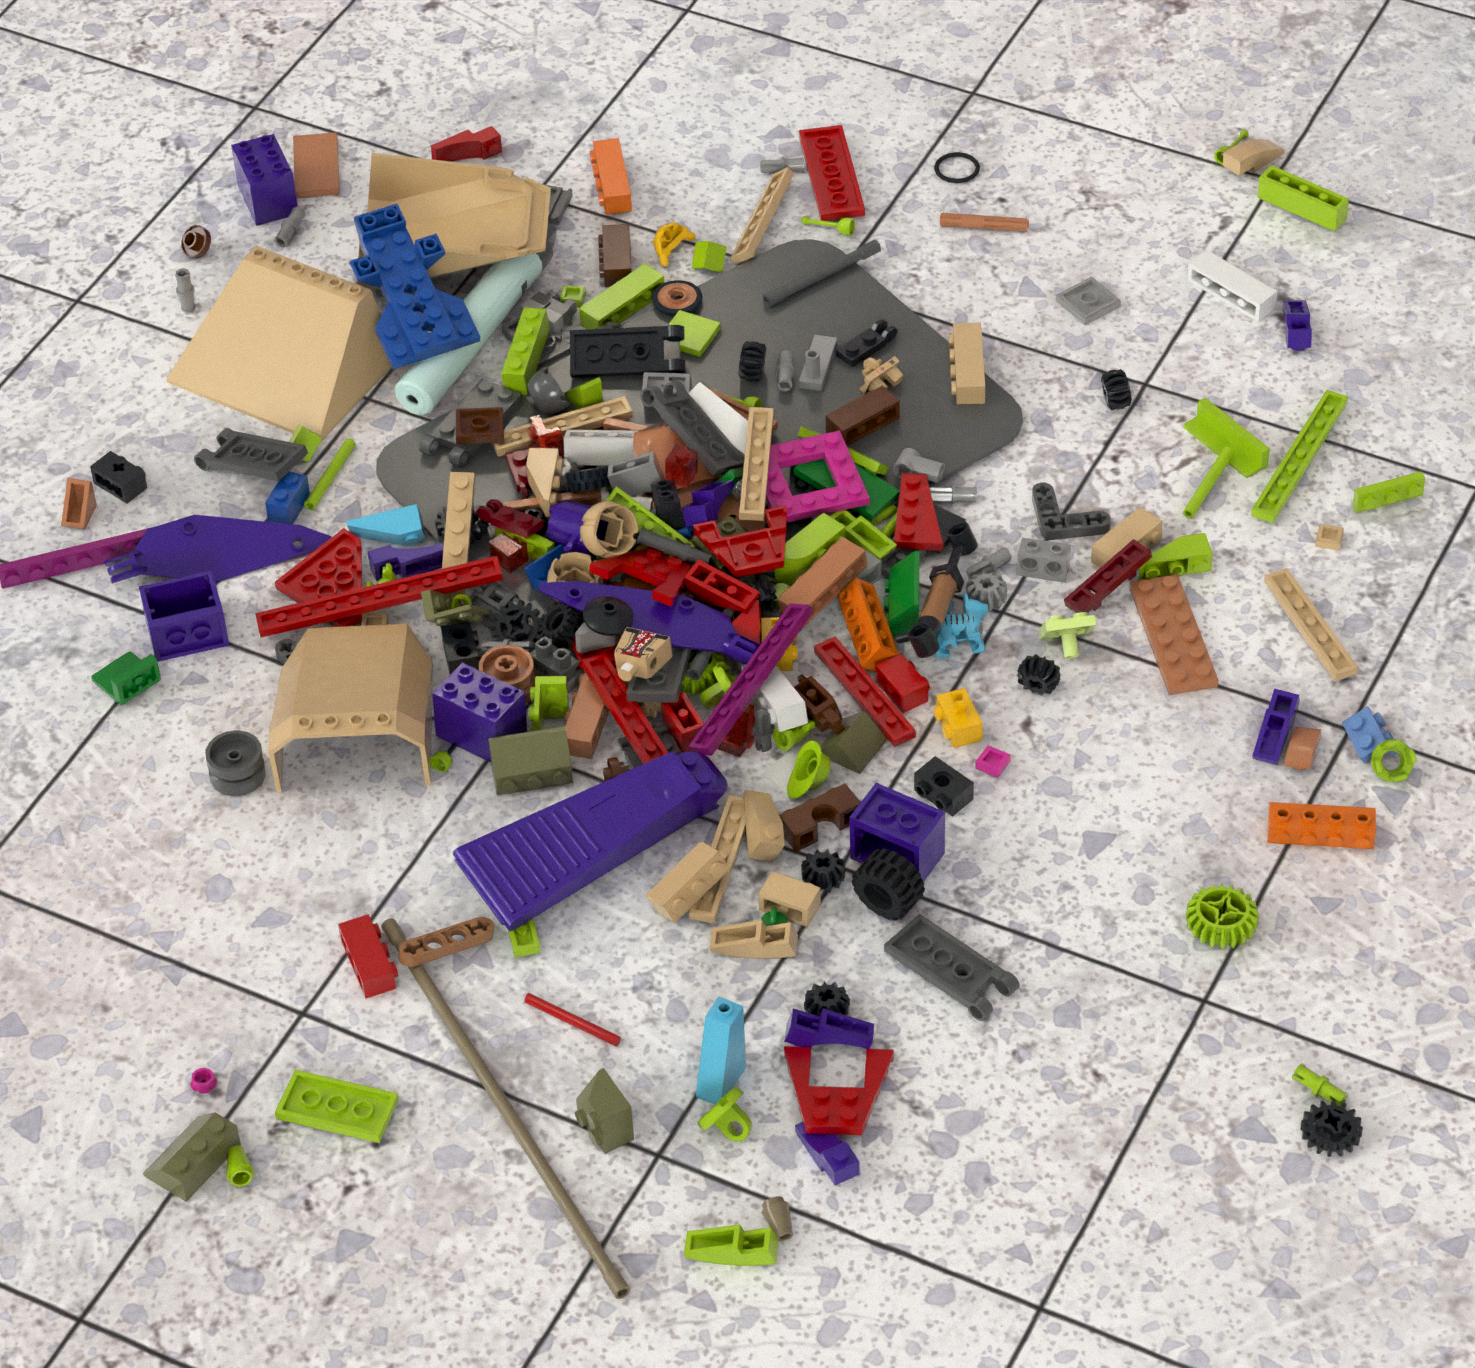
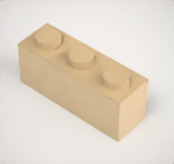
[1091,507,1163,568]
[645,841,730,923]

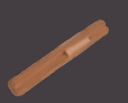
[940,213,1029,232]

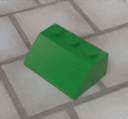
[884,551,920,639]

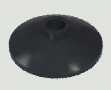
[583,596,633,636]

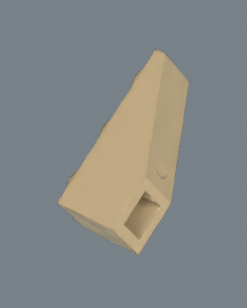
[526,448,563,517]

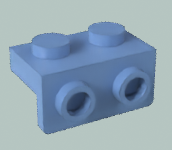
[1342,706,1397,763]

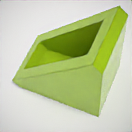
[564,377,603,409]

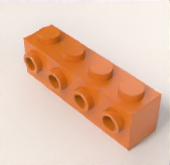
[589,138,632,215]
[837,577,899,672]
[1267,802,1376,849]

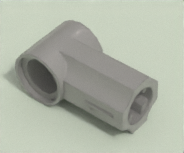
[893,448,945,483]

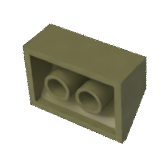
[488,726,573,795]
[143,1112,241,1202]

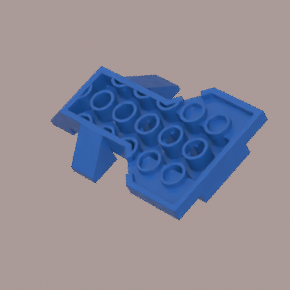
[349,203,481,370]

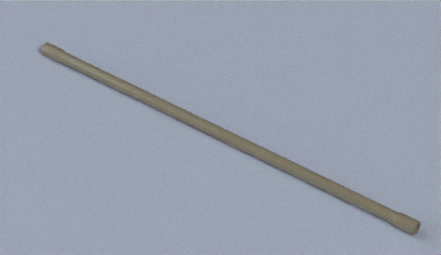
[381,918,630,1299]

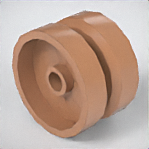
[479,645,535,703]

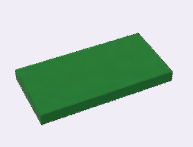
[793,459,900,521]

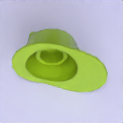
[787,741,831,799]

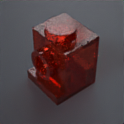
[489,532,528,574]

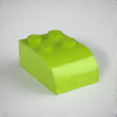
[774,513,846,586]

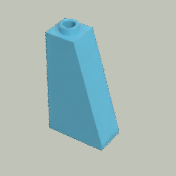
[696,996,746,1105]

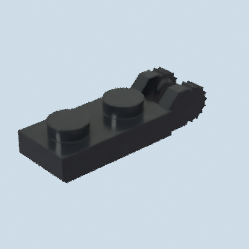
[836,319,898,367]

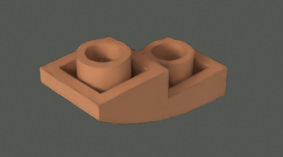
[1285,727,1321,770]

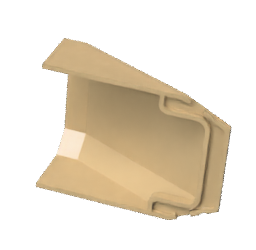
[356,153,551,291]
[268,624,432,793]

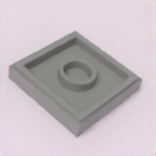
[1056,276,1121,325]

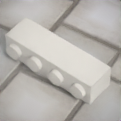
[1187,250,1278,322]
[688,382,748,458]
[564,430,637,468]
[740,664,808,732]

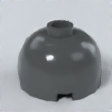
[526,366,570,414]

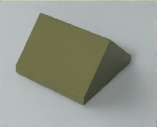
[820,711,886,774]

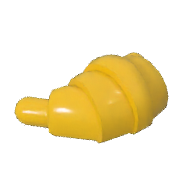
[653,222,695,267]

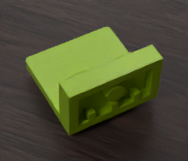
[529,676,569,731]

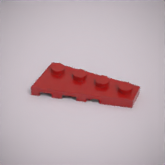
[894,473,943,551]

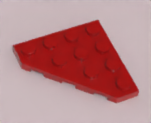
[275,528,363,627]

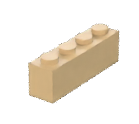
[949,323,985,404]

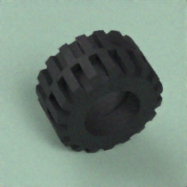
[852,849,925,920]

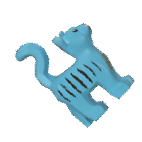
[936,592,989,659]

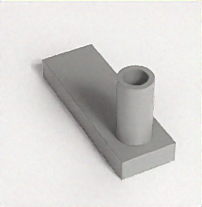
[799,335,837,391]

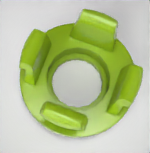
[1371,739,1417,782]

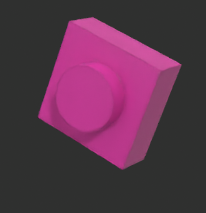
[975,745,1011,778]

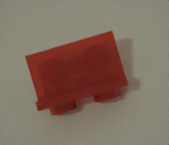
[528,415,564,459]
[718,704,755,757]

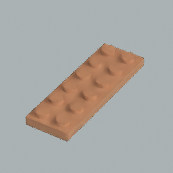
[1129,574,1219,695]

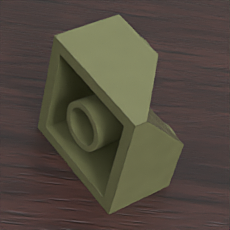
[575,1068,634,1154]

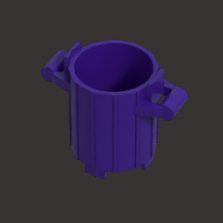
[545,501,609,557]

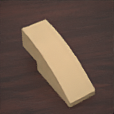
[1223,139,1285,176]
[710,920,798,959]

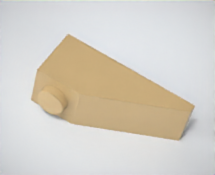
[743,789,785,862]

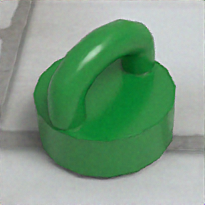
[761,907,787,926]

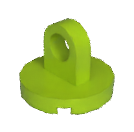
[699,661,738,708]
[697,1086,752,1142]

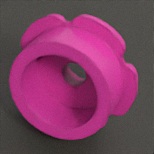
[190,1068,218,1094]

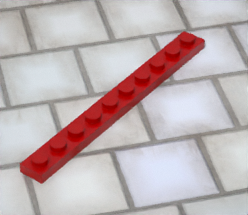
[255,556,503,638]

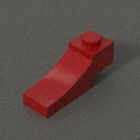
[430,126,502,162]

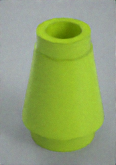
[226,1146,254,1187]

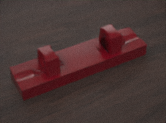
[1064,539,1152,613]

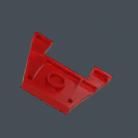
[693,505,787,578]
[589,548,691,607]

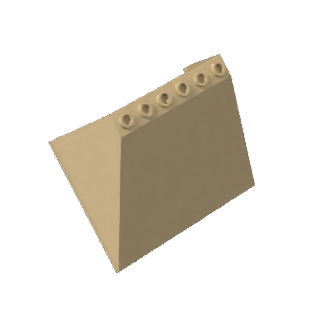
[166,246,391,443]

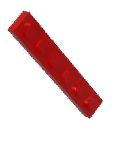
[814,636,916,747]
[582,653,669,764]

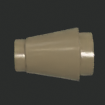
[761,1196,793,1241]

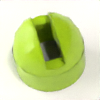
[452,594,472,609]

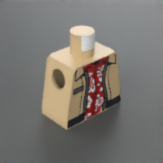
[614,627,673,681]

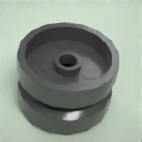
[205,730,266,796]

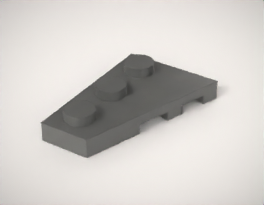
[501,317,570,367]

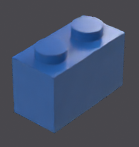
[265,471,310,524]

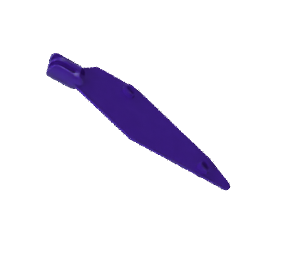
[104,514,332,584]
[538,581,761,665]

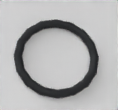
[934,152,980,183]

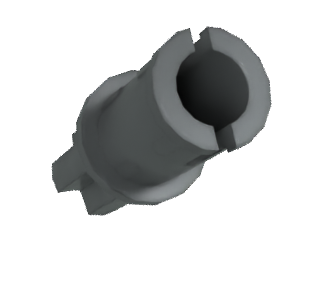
[753,708,773,752]

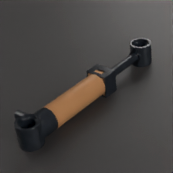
[895,522,978,658]

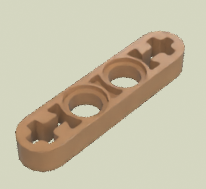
[398,917,494,967]

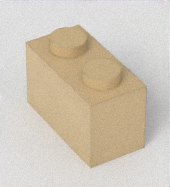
[758,871,821,927]

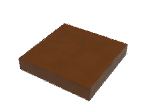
[456,407,504,444]

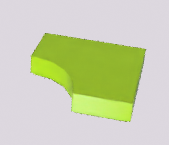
[669,310,721,357]

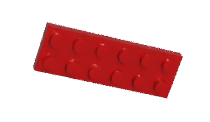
[799,125,865,221]

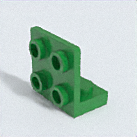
[91,651,161,706]

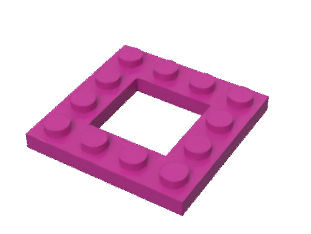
[766,430,870,522]

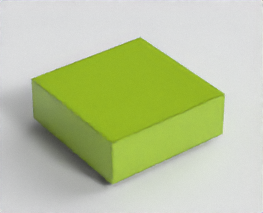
[560,285,586,308]

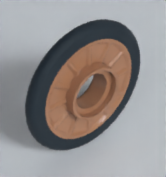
[652,280,702,316]

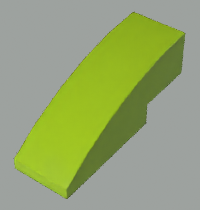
[830,510,897,560]
[684,1224,779,1266]

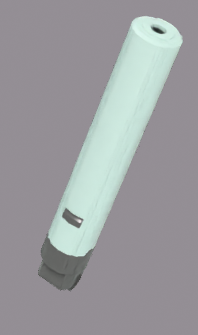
[394,222,557,416]

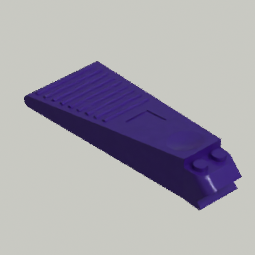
[453,751,728,931]

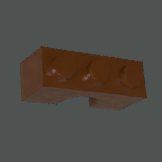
[779,783,861,852]

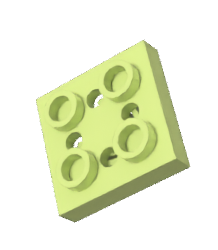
[1038,612,1096,659]

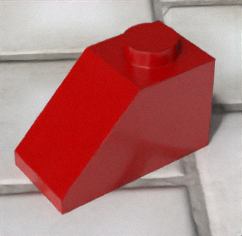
[732,600,762,644]

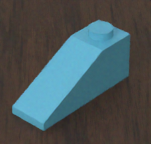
[346,504,426,546]

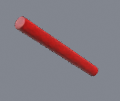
[524,993,621,1047]

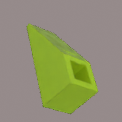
[1138,533,1213,580]

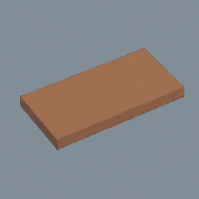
[293,132,340,198]

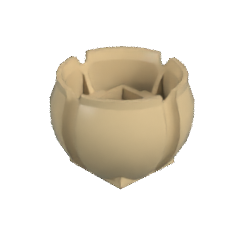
[580,501,638,558]
[547,552,604,602]

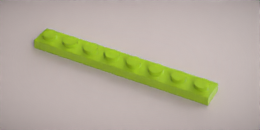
[1251,390,1348,523]

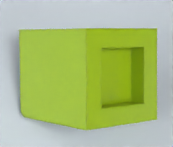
[692,241,727,273]
[289,424,323,462]

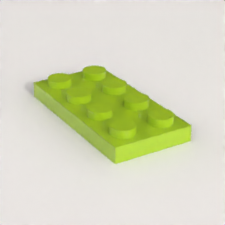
[275,1070,399,1143]

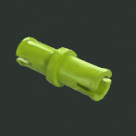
[1292,1064,1349,1106]

